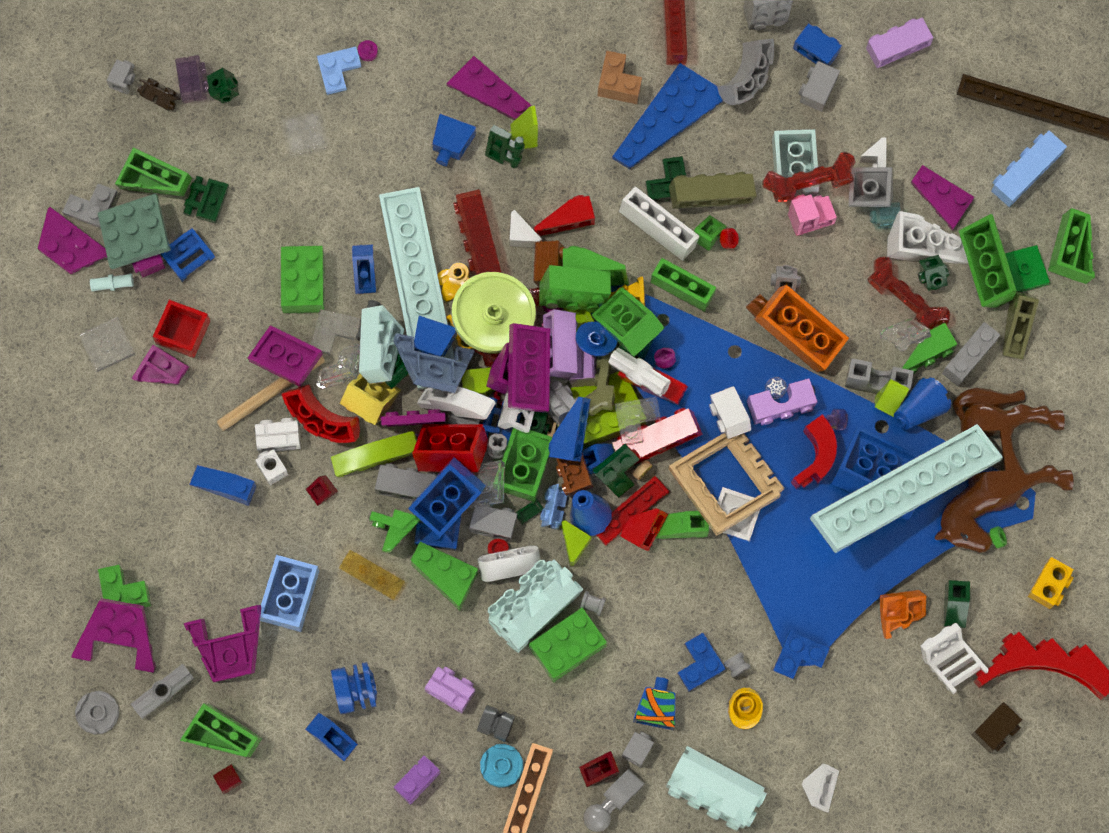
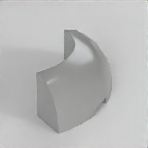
[717,39,774,105]

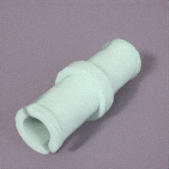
[90,273,134,292]

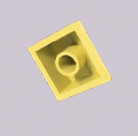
[340,374,401,425]

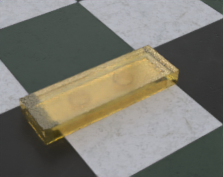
[339,550,405,601]

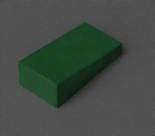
[515,499,544,525]

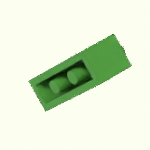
[650,258,716,312]

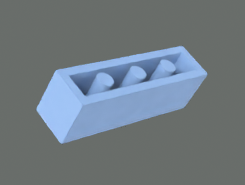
[991,131,1067,207]

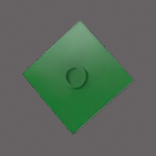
[1005,245,1050,292]

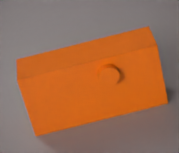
[754,285,849,372]

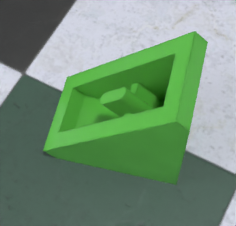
[694,215,727,251]

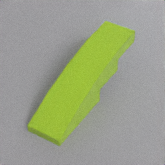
[331,431,417,477]

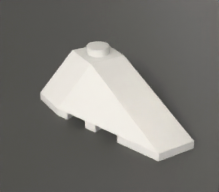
[887,211,969,264]

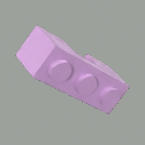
[747,379,817,425]

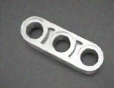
[478,546,541,582]

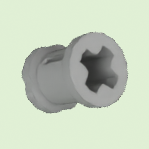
[487,433,507,460]
[579,591,606,616]

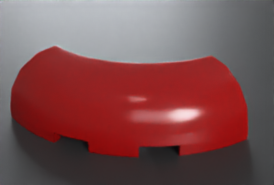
[281,384,360,443]

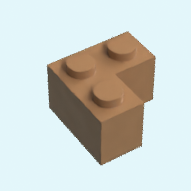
[598,51,642,104]

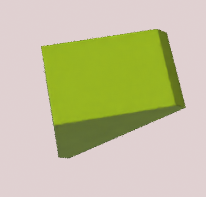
[874,379,909,417]
[561,521,591,566]

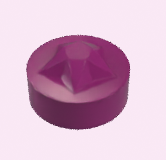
[357,40,378,61]
[654,348,676,368]

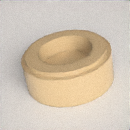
[633,460,653,480]

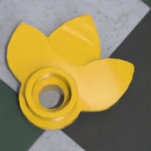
[437,263,470,302]

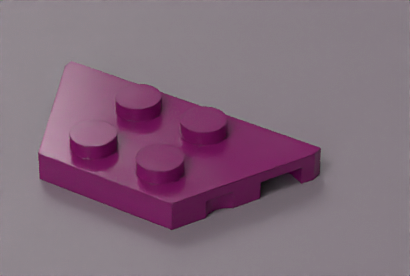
[37,207,107,274]

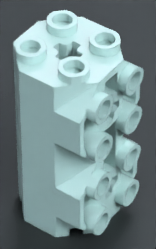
[488,559,583,653]
[666,746,767,831]

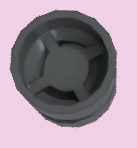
[477,705,515,742]

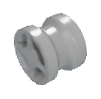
[724,652,751,678]

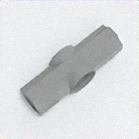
[131,664,194,719]

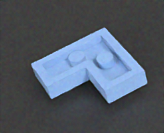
[317,47,361,95]

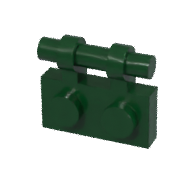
[485,125,525,168]
[183,176,229,224]

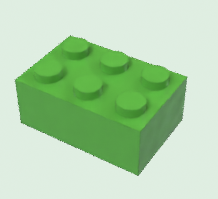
[281,246,325,313]
[539,265,611,313]
[529,607,607,683]

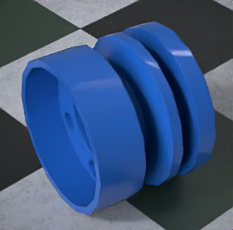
[331,662,377,715]

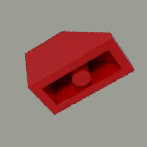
[620,508,668,551]

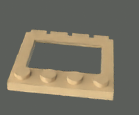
[668,433,785,536]

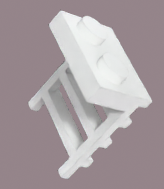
[920,623,989,694]

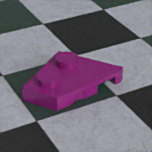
[131,345,189,385]

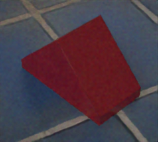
[579,751,619,787]

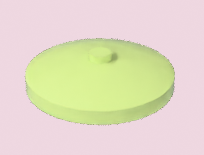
[451,272,536,353]

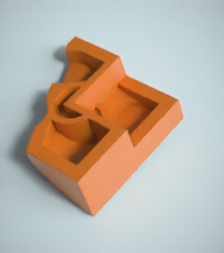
[880,590,926,639]

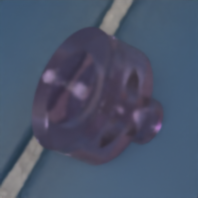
[826,409,848,430]

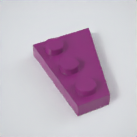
[911,165,974,231]

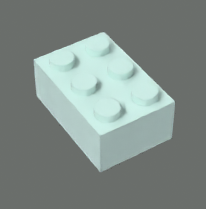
[772,129,820,197]

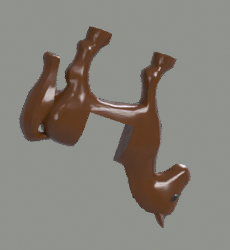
[934,388,1074,553]

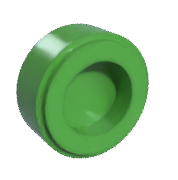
[990,526,1007,548]

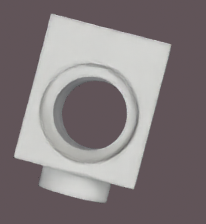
[256,449,288,485]

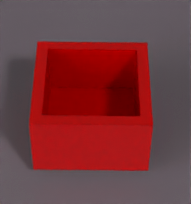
[153,300,210,358]

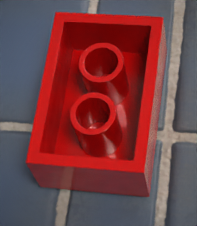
[412,424,489,472]

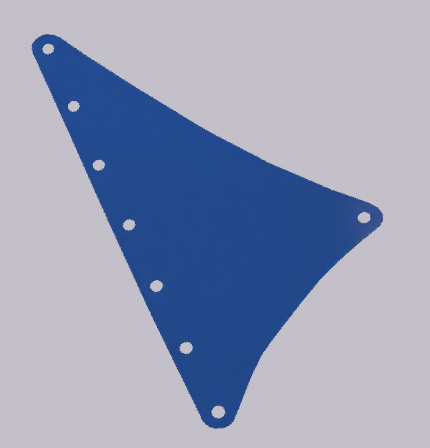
[589,285,1036,666]

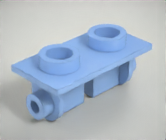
[540,484,567,530]

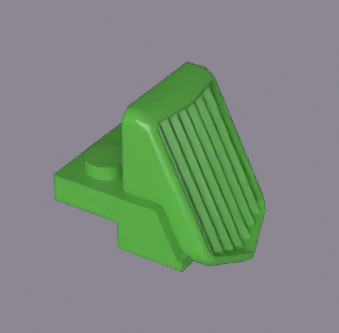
[369,509,420,553]

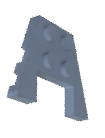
[393,333,474,393]

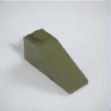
[1002,292,1039,360]

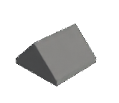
[849,167,894,207]

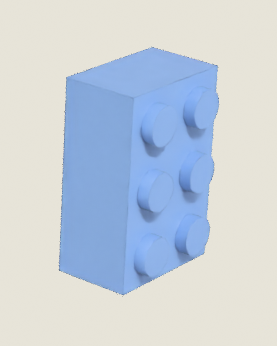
[260,555,319,632]

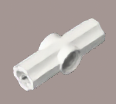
[608,348,671,397]

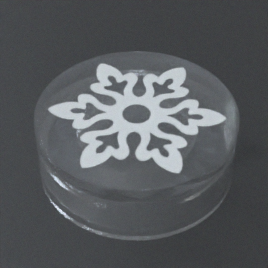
[765,377,787,399]

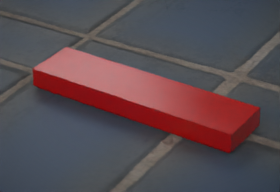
[596,476,669,546]

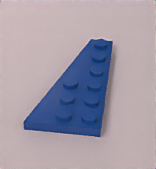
[612,63,723,169]

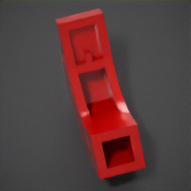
[791,414,837,489]

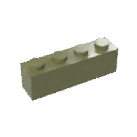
[669,172,757,209]

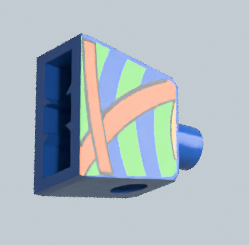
[633,677,675,730]

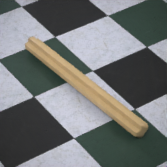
[217,356,325,431]

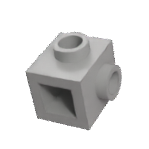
[770,265,801,293]

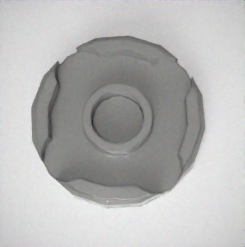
[75,691,119,735]

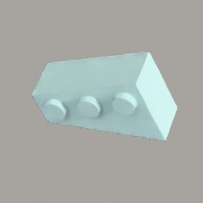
[359,305,404,384]

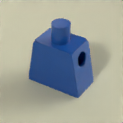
[432,114,476,166]
[414,316,457,357]

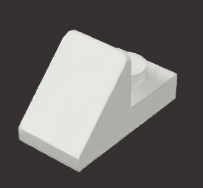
[859,138,886,167]

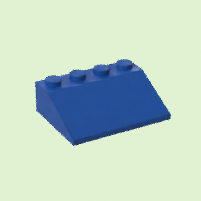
[831,427,919,521]

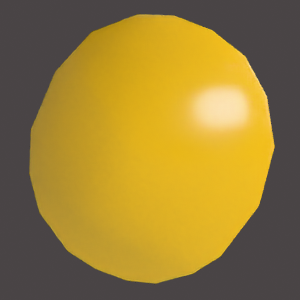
[728,688,763,729]

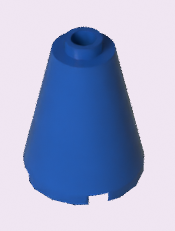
[894,377,951,430]
[570,490,612,536]

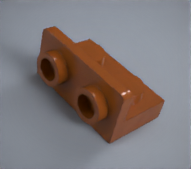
[556,453,593,499]

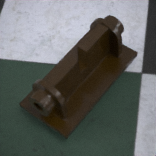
[137,78,181,111]

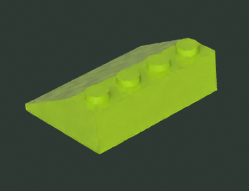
[554,372,647,449]

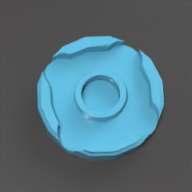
[480,744,523,788]

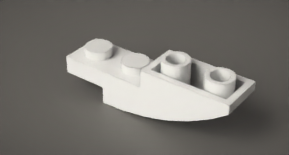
[417,387,496,419]

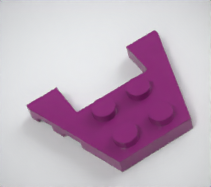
[71,598,156,673]
[184,605,261,682]

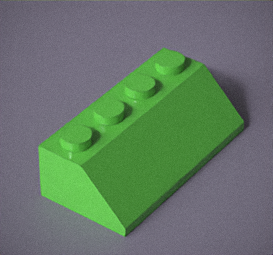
[959,214,1016,308]

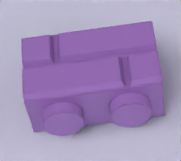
[394,756,440,805]

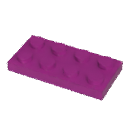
[508,323,550,413]

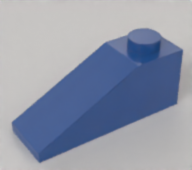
[548,397,591,462]
[189,465,256,506]

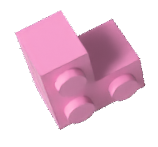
[788,194,837,236]

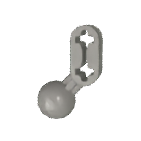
[583,769,645,832]

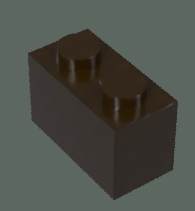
[971,702,1022,753]

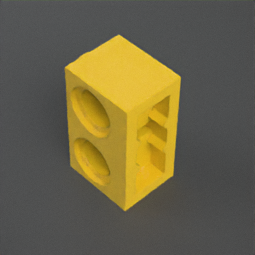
[1028,557,1074,609]

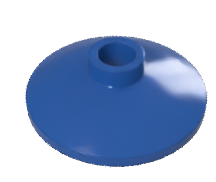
[575,322,617,356]

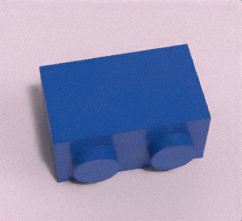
[793,23,842,66]

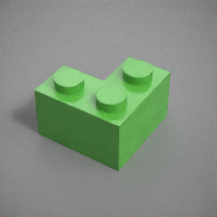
[98,565,151,608]

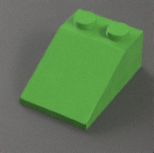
[563,246,629,286]
[592,287,664,356]
[494,428,552,502]

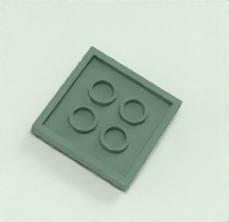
[98,193,170,269]

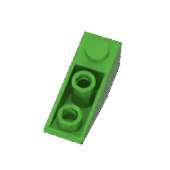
[902,323,957,374]
[655,511,709,539]

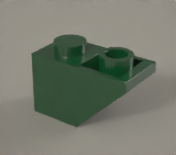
[944,580,970,628]

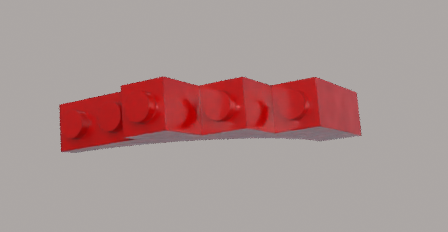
[974,632,1109,700]

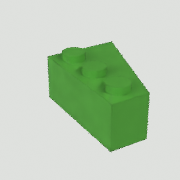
[115,147,193,197]
[1048,208,1095,284]
[411,542,478,611]
[180,703,263,757]

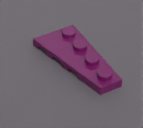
[446,56,532,121]

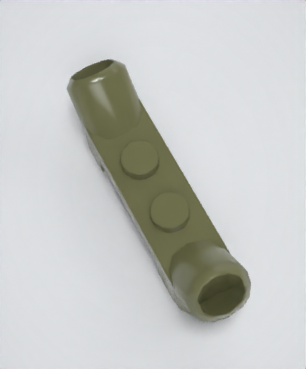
[584,342,620,416]

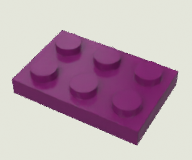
[247,325,323,387]
[381,409,446,427]

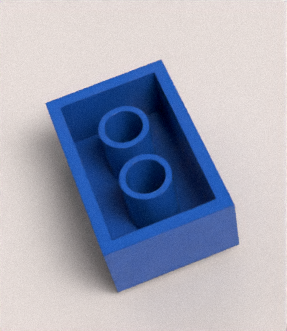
[408,457,486,537]

